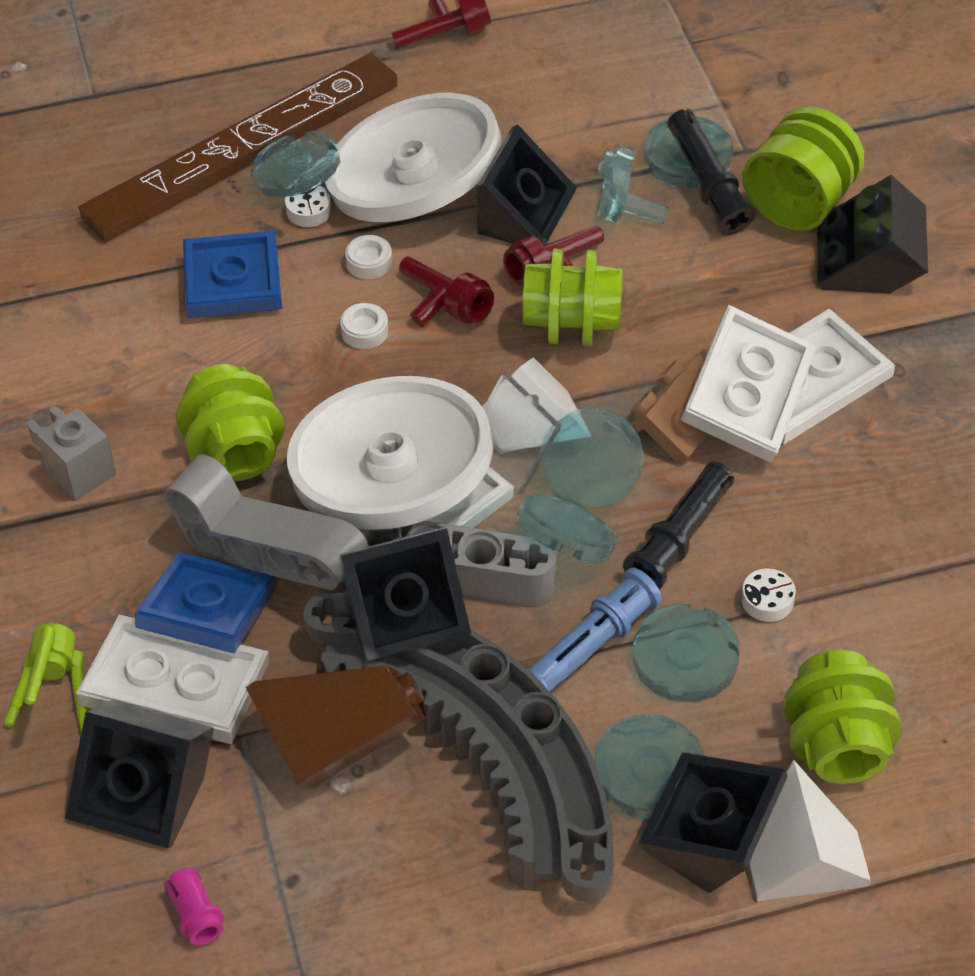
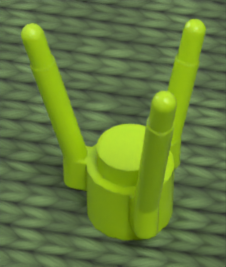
[4,623,89,733]

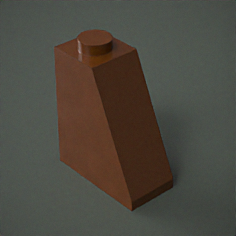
[245,665,426,787]

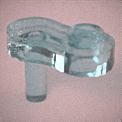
[598,143,669,224]

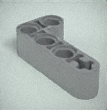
[164,454,368,590]
[342,521,556,607]

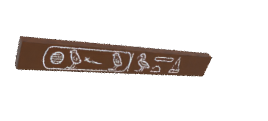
[78,52,397,243]

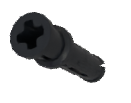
[666,109,756,235]
[623,461,734,590]

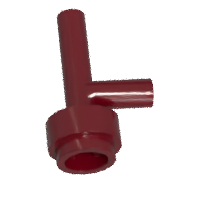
[391,0,492,49]
[503,225,604,285]
[399,256,495,327]

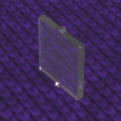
[483,373,562,495]

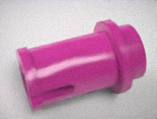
[164,868,224,946]

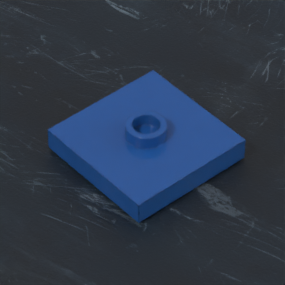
[183,230,282,318]
[135,552,275,654]

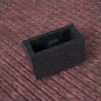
[817,175,928,293]

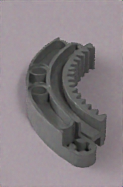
[303,592,614,902]

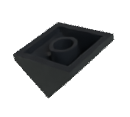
[477,124,577,245]
[339,527,472,662]
[638,752,788,893]

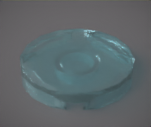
[643,116,733,188]
[251,131,341,197]
[542,407,644,509]
[517,494,619,563]
[633,604,739,702]
[595,714,705,819]

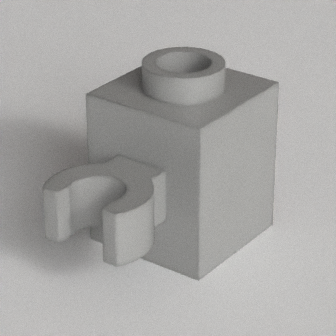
[27,406,116,501]

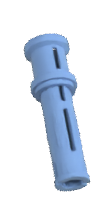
[527,568,662,692]

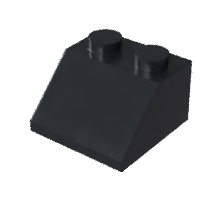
[65,699,214,849]

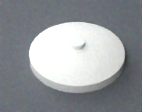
[324,93,502,222]
[287,376,493,530]

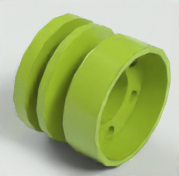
[742,106,865,231]

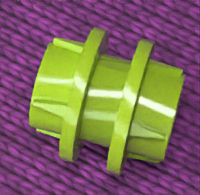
[523,248,623,346]
[175,364,285,481]
[783,649,903,784]

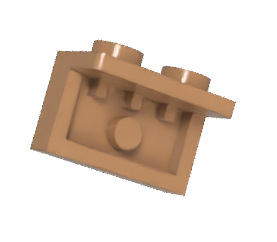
[624,353,708,464]

